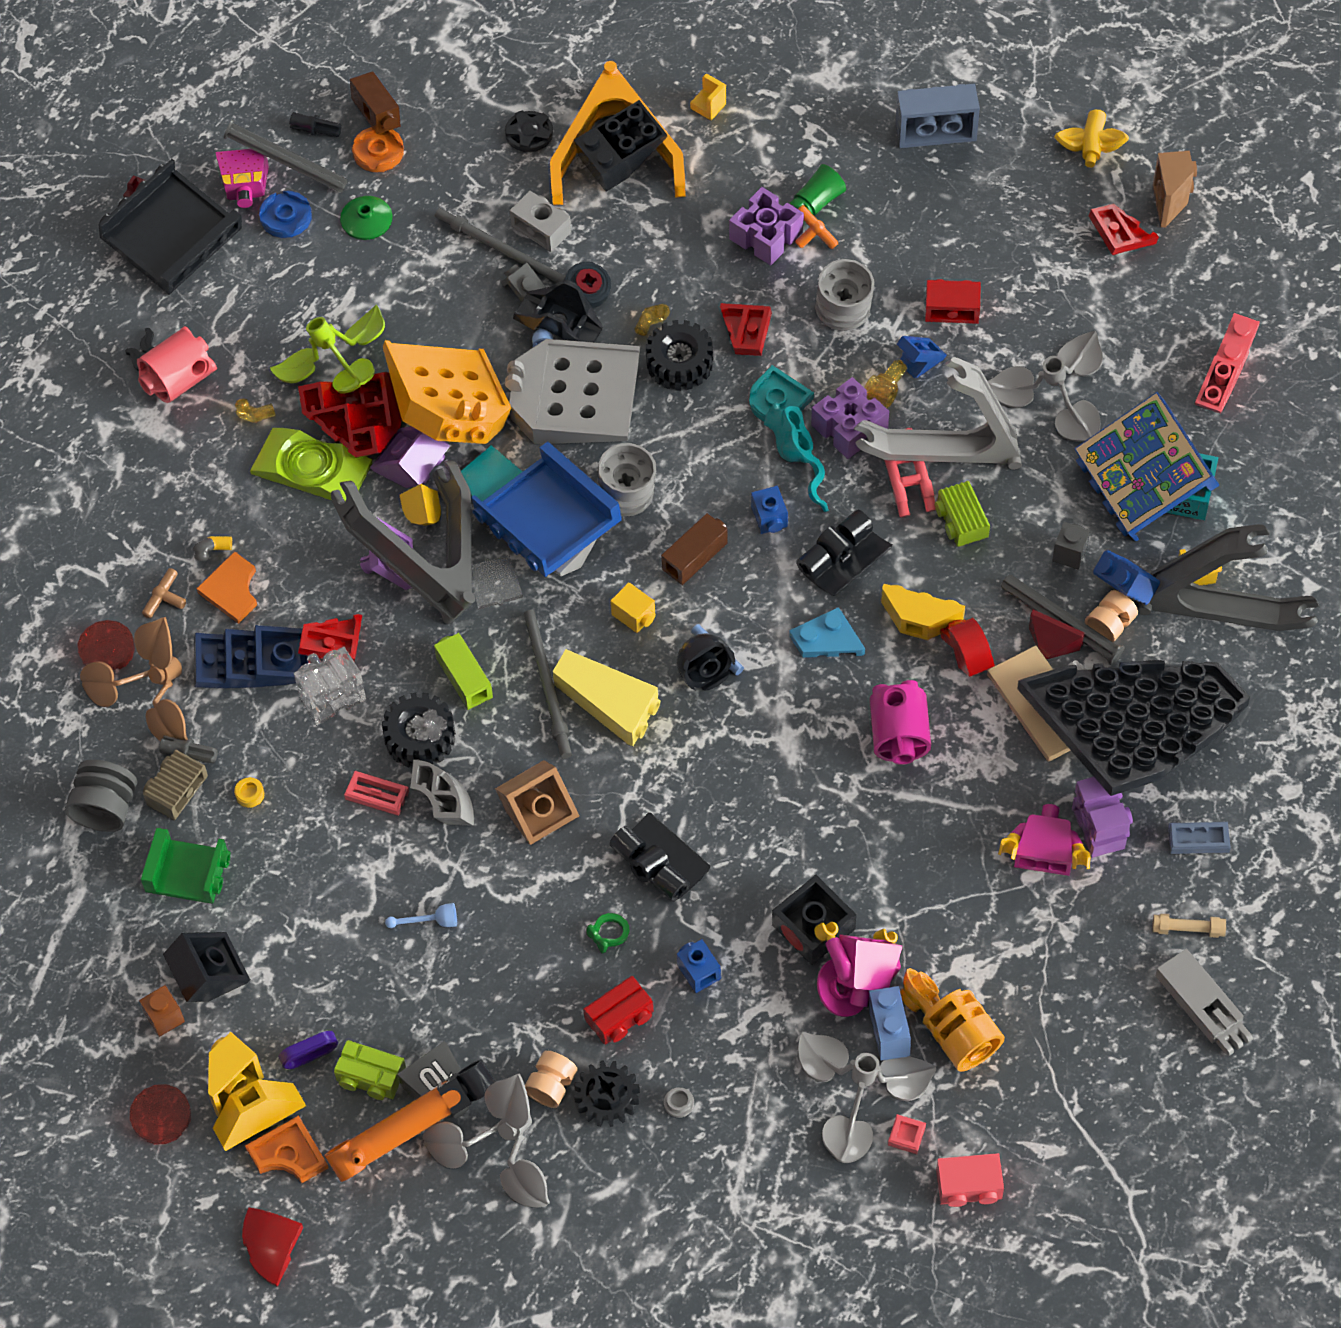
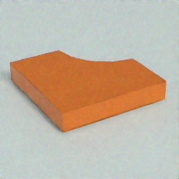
[197,552,257,624]
[245,1115,329,1183]

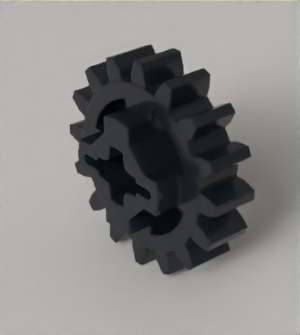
[574,1060,640,1127]

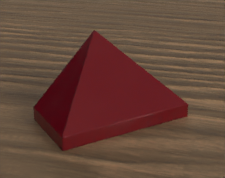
[1029,609,1085,660]

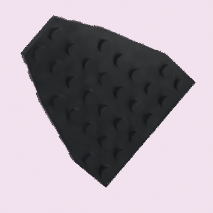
[1017,660,1250,796]

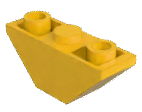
[881,584,965,640]
[213,1079,306,1151]

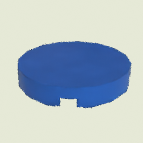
[259,191,312,238]

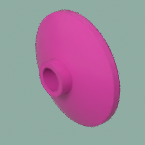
[817,959,864,1017]

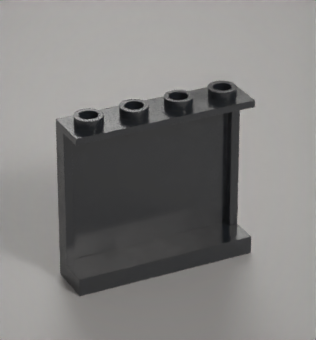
[98,159,242,295]

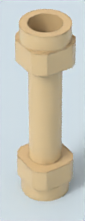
[1152,914,1226,938]

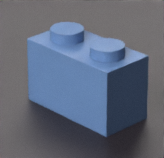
[869,986,911,1061]

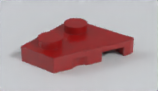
[1089,204,1159,255]
[720,303,772,356]
[298,614,362,665]

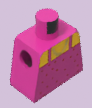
[216,149,269,208]

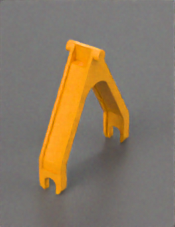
[550,61,686,205]

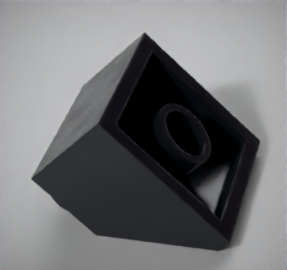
[163,932,251,1002]

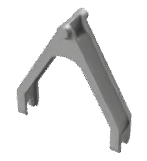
[854,357,1022,470]

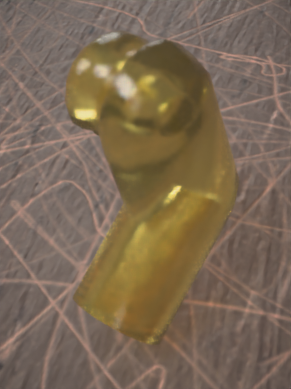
[635,304,670,336]
[235,399,276,423]

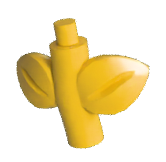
[1054,110,1129,168]

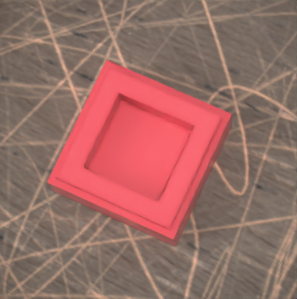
[888,1114,926,1154]

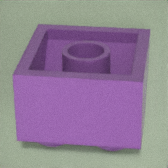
[370,426,450,488]

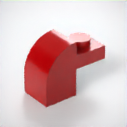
[940,618,995,677]

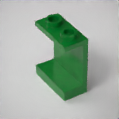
[141,828,231,904]

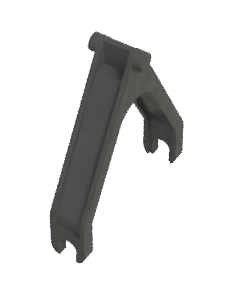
[331,460,475,624]
[1137,524,1320,631]

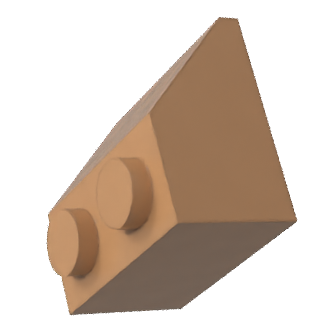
[1153,151,1197,228]
[495,760,579,845]

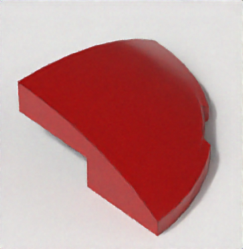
[242,1207,303,1287]

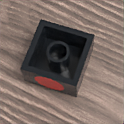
[772,875,857,965]

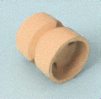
[1085,590,1138,642]
[525,1051,578,1108]

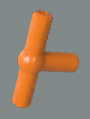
[795,205,838,249]

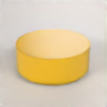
[234,777,264,808]

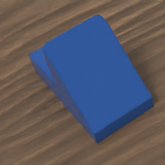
[897,336,947,378]

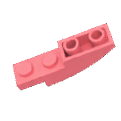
[1195,313,1260,414]

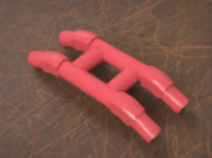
[884,428,936,518]

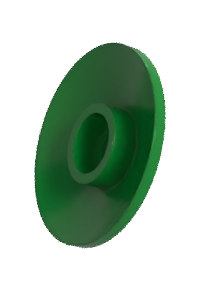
[340,196,393,240]

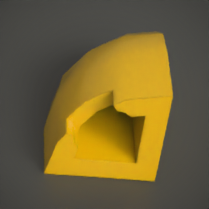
[400,484,441,526]

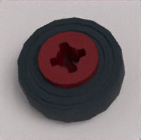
[564,262,611,308]

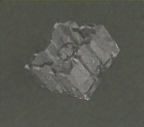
[294,647,366,726]

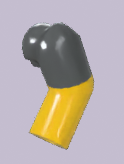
[193,536,232,561]

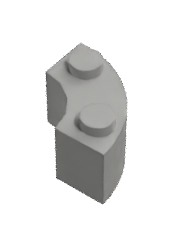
[410,760,474,826]

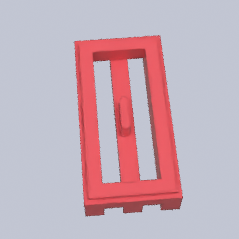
[344,771,409,816]

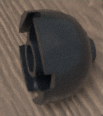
[677,633,735,691]

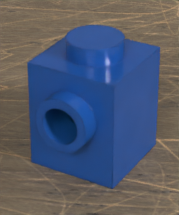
[751,486,788,534]
[677,939,721,993]

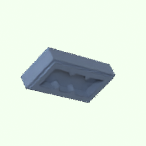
[1168,822,1231,854]

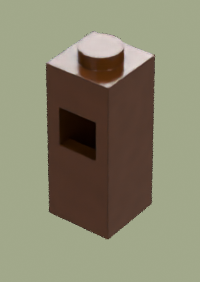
[350,71,401,134]
[661,513,728,585]

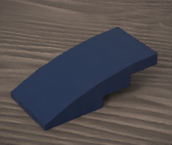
[194,625,313,688]

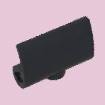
[796,509,893,596]
[609,812,710,902]

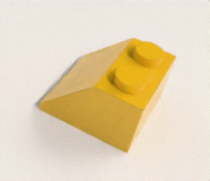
[208,1032,264,1117]

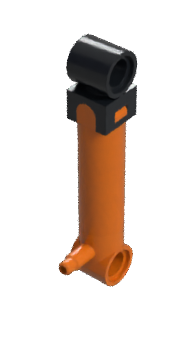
[324,1059,496,1182]

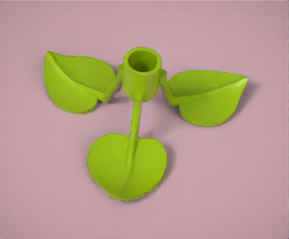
[270,305,385,393]

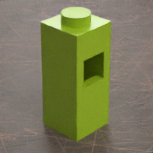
[434,633,493,710]

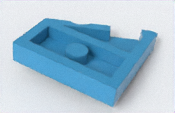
[789,607,865,658]

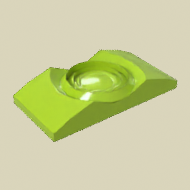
[250,428,373,502]

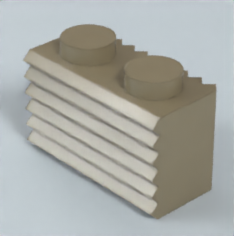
[143,750,208,820]

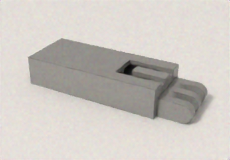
[1155,948,1253,1056]

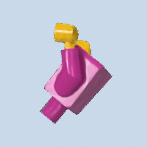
[815,922,902,1007]

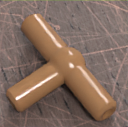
[142,568,186,618]

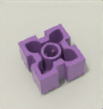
[729,187,804,266]
[811,377,889,459]
[1072,777,1133,858]

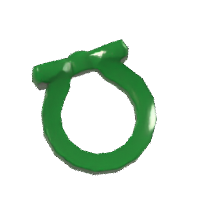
[586,913,630,954]

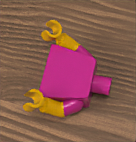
[998,804,1091,876]

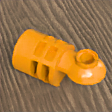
[900,968,1005,1072]

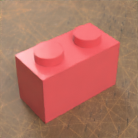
[936,1153,1004,1207]

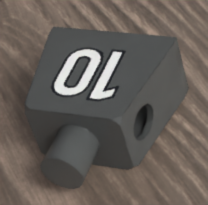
[398,1041,469,1119]

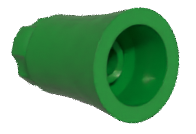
[789,164,846,223]

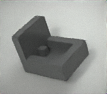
[500,263,546,302]

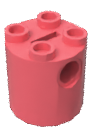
[137,327,217,403]

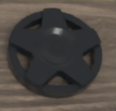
[505,110,553,152]

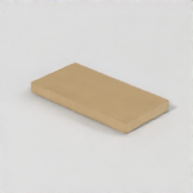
[987,646,1071,762]

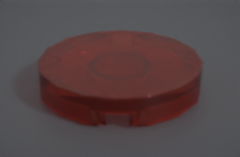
[77,620,135,670]
[130,1084,191,1144]

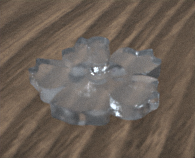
[412,709,447,742]

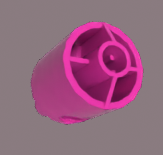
[870,680,931,764]

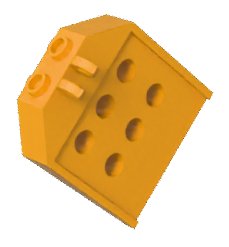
[383,340,511,444]

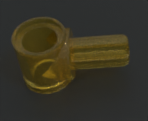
[864,360,907,408]

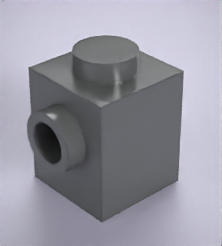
[1052,522,1090,570]

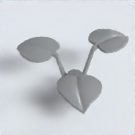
[988,331,1103,442]
[798,1032,936,1163]
[422,1074,550,1208]

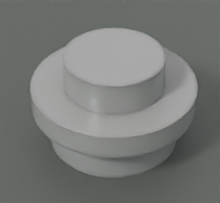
[664,1088,694,1118]

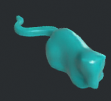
[764,402,829,512]

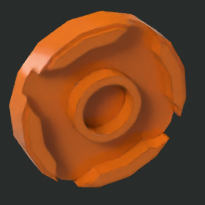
[352,127,404,172]

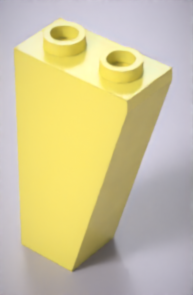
[553,649,661,746]

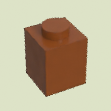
[139,985,185,1037]

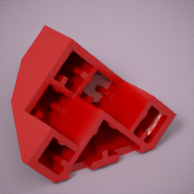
[298,372,402,458]

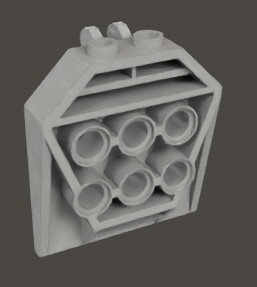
[505,339,640,444]

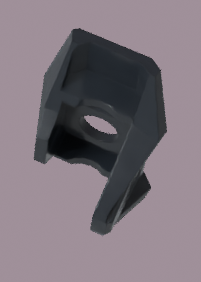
[513,280,603,343]

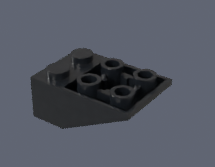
[574,100,668,192]

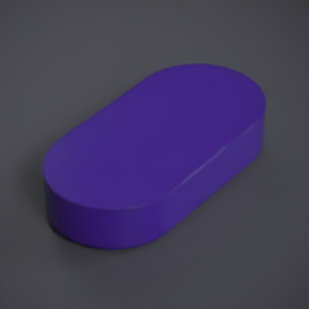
[278,1031,338,1069]

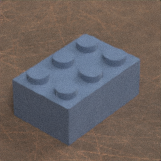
[895,84,980,148]

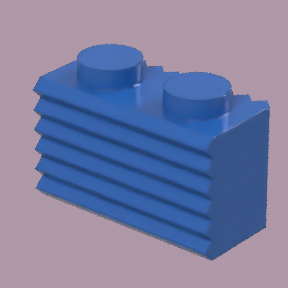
[1093,550,1160,605]

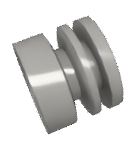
[815,259,874,331]
[597,443,656,517]

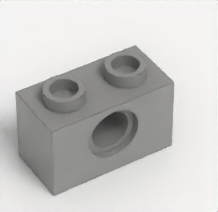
[510,191,571,252]

